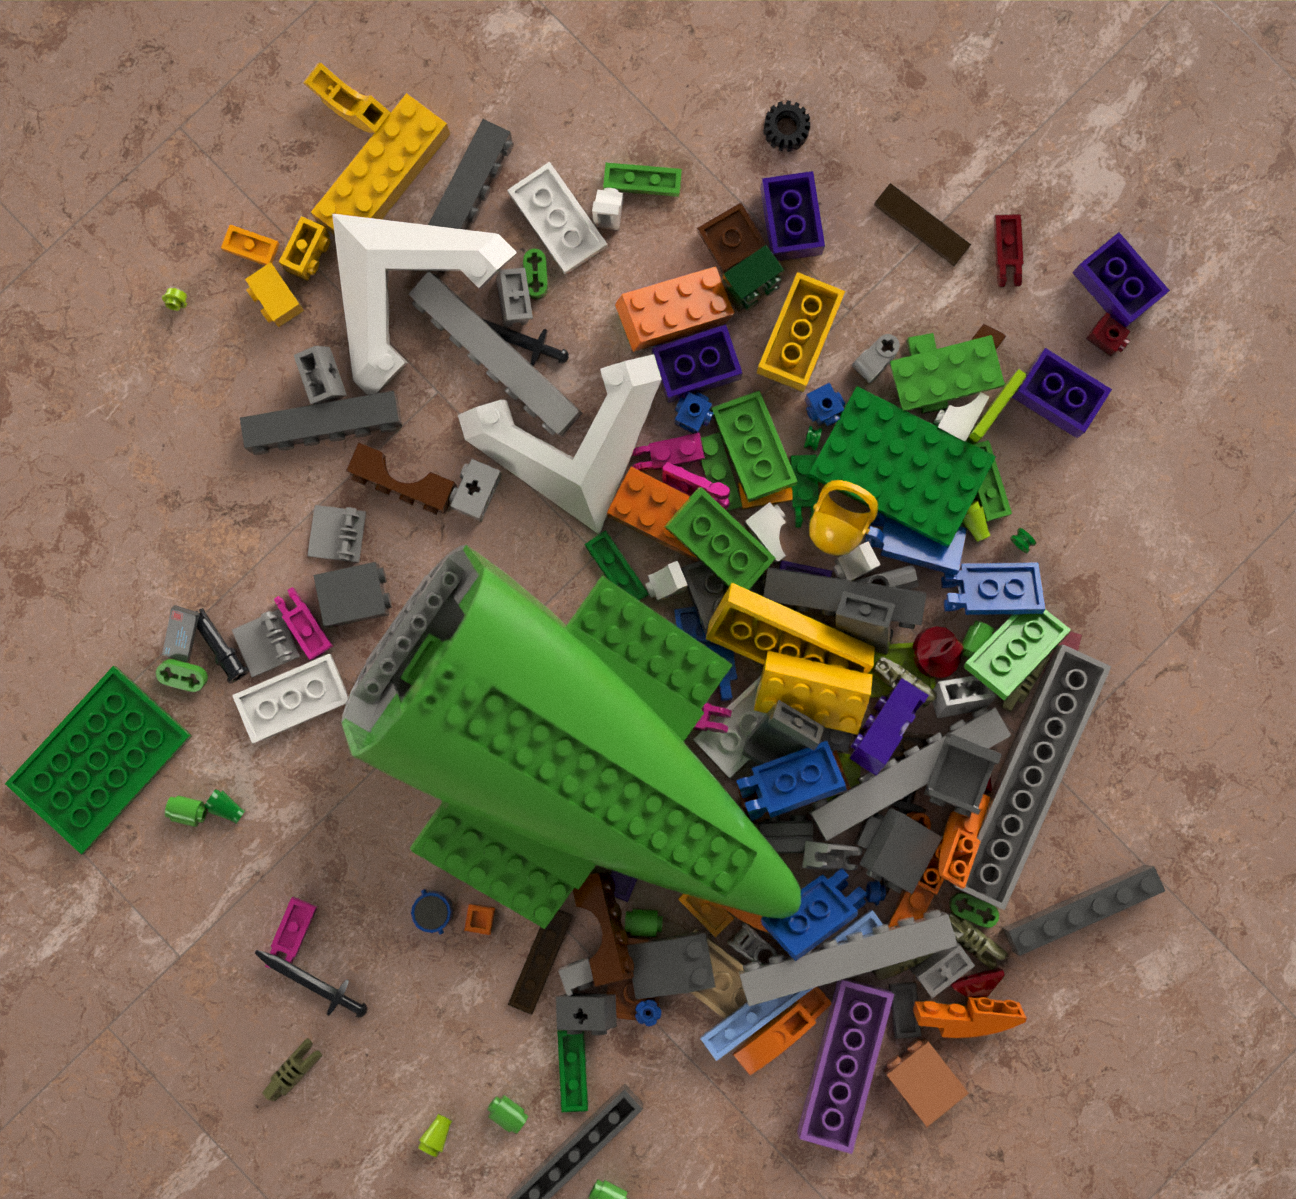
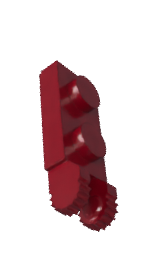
[993,214,1024,287]

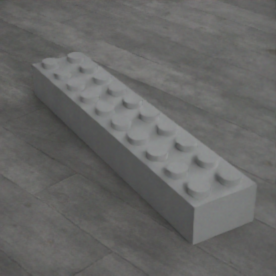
[950,644,1111,910]

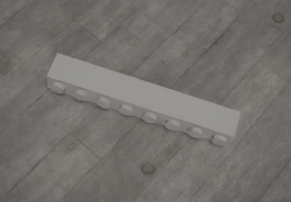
[409,271,583,436]
[809,706,1011,841]
[738,909,958,1006]

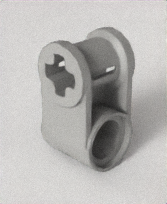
[851,334,900,383]
[727,922,777,965]

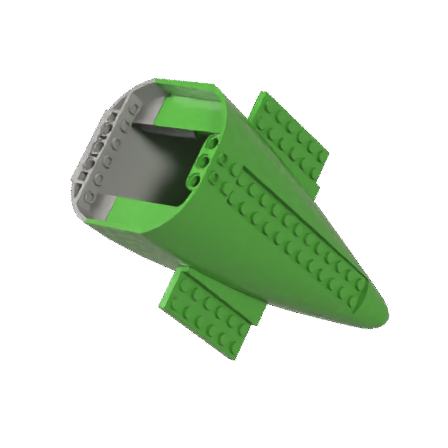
[341,544,801,929]

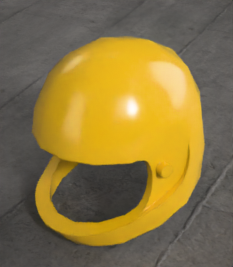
[809,480,878,556]

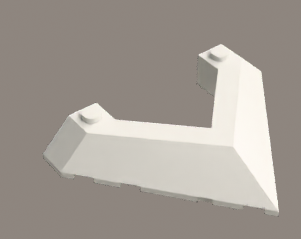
[332,214,517,395]
[458,354,662,534]

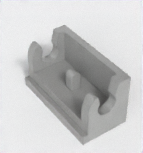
[496,268,533,328]
[802,841,863,871]
[910,943,975,998]

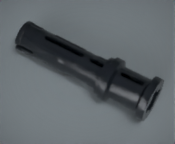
[196,608,249,684]

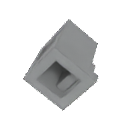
[558,957,593,996]

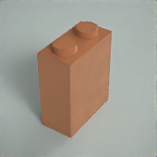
[883,1037,969,1127]

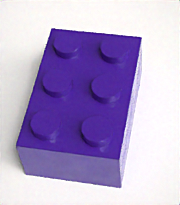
[760,171,825,261]
[1072,232,1170,328]
[652,325,743,403]
[1012,348,1112,438]

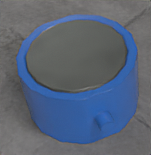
[411,889,454,935]

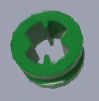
[803,425,822,451]
[1010,528,1036,553]

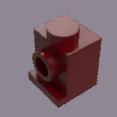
[1086,312,1131,357]

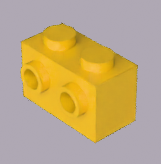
[279,216,330,281]
[245,262,304,327]

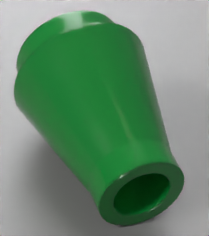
[203,789,245,824]

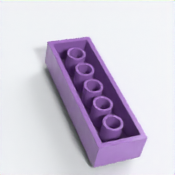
[797,978,894,1154]

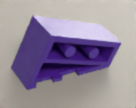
[849,678,929,776]

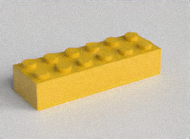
[311,93,450,235]
[706,583,875,674]

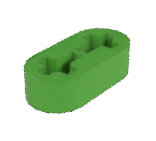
[523,249,548,299]
[156,659,208,692]
[949,892,999,928]

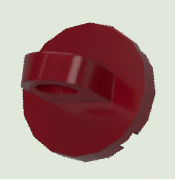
[912,626,964,679]

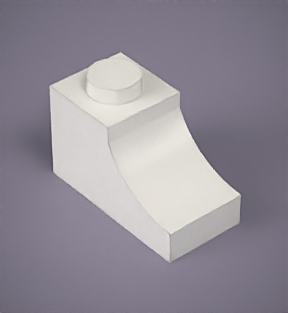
[592,188,623,231]
[933,392,989,442]
[744,502,786,565]
[833,541,880,581]
[645,561,688,602]

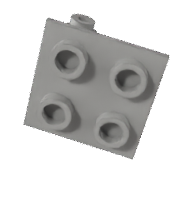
[307,505,366,563]
[232,609,300,678]

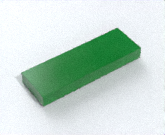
[584,530,649,601]
[557,1030,588,1113]

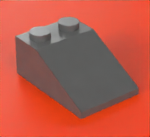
[627,930,716,999]

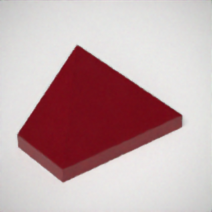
[949,967,1005,998]

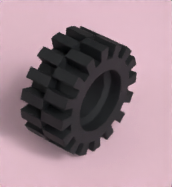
[763,100,811,152]

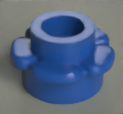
[866,880,886,906]
[635,999,662,1027]

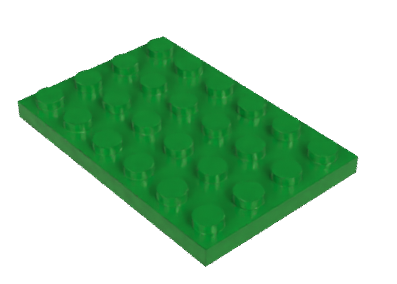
[808,386,996,548]
[5,666,192,855]

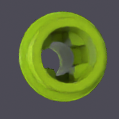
[962,501,990,542]
[418,1114,452,1157]

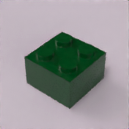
[722,245,784,312]

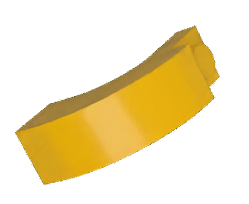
[303,62,391,133]

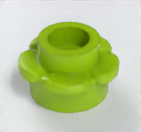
[162,288,187,311]

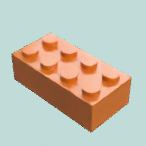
[615,266,734,352]
[607,467,700,562]

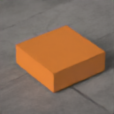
[464,904,496,935]

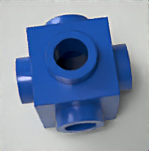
[804,382,845,426]
[674,392,714,434]

